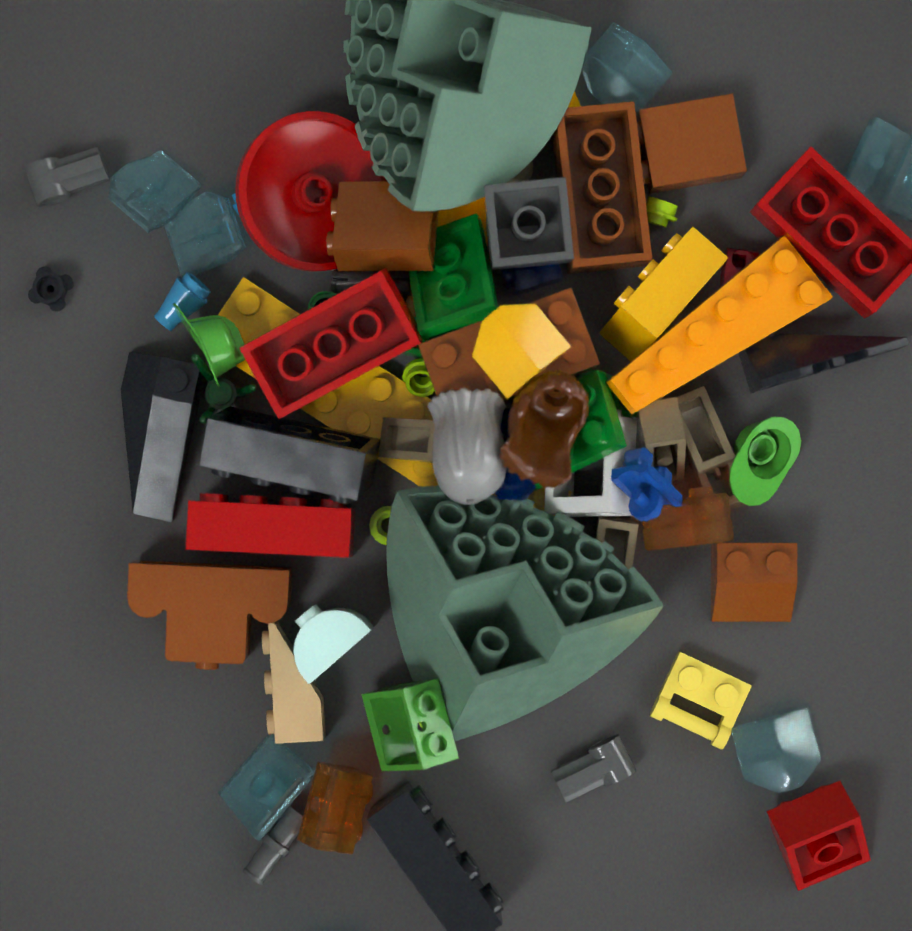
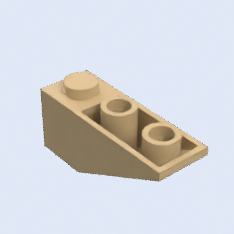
[262,621,326,744]

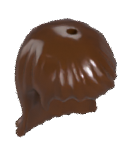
[499,370,589,488]

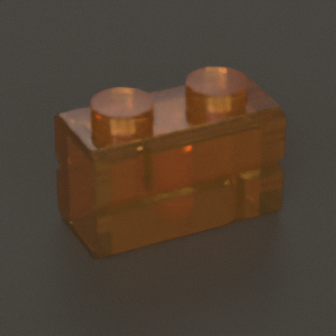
[641,486,734,551]
[297,761,373,855]

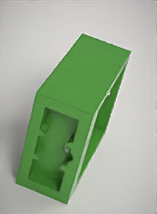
[361,679,459,771]

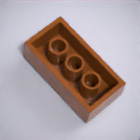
[552,101,652,274]
[418,288,600,403]

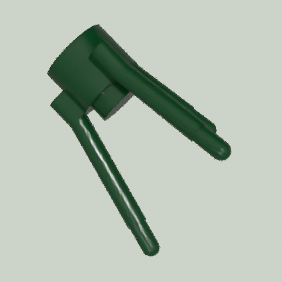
[191,354,256,424]

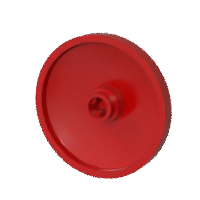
[235,111,387,272]

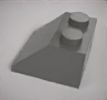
[484,177,574,271]

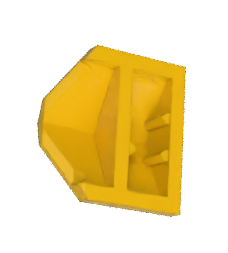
[472,304,571,399]

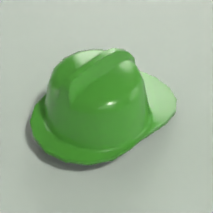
[172,303,245,387]
[729,417,801,506]

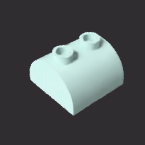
[294,604,374,684]

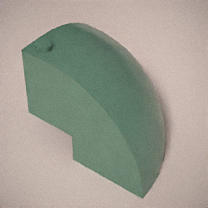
[343,0,592,211]
[386,486,664,742]

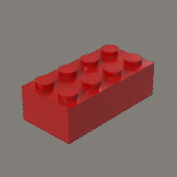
[750,146,912,319]
[239,268,423,419]
[186,493,356,558]

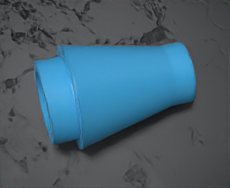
[154,272,211,331]

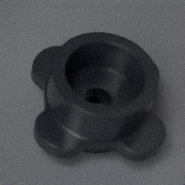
[28,267,74,312]

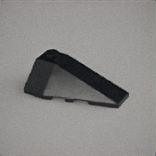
[738,334,909,394]
[121,352,205,522]

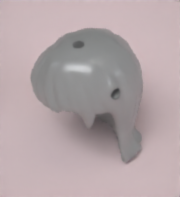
[428,388,506,505]

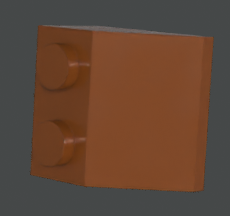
[711,543,797,622]

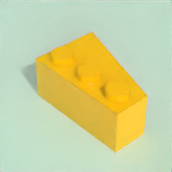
[599,226,728,361]

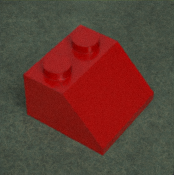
[766,780,871,891]

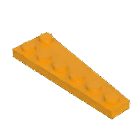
[606,235,833,414]

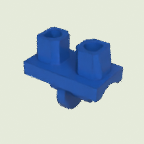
[611,448,683,521]

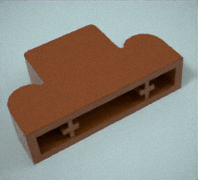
[127,560,293,670]

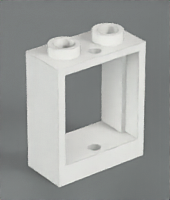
[544,409,637,517]

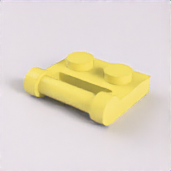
[650,651,752,750]

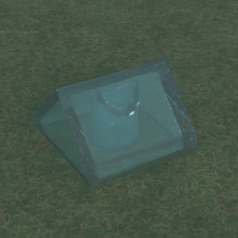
[218,734,316,841]

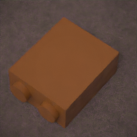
[636,93,747,194]
[327,181,439,271]

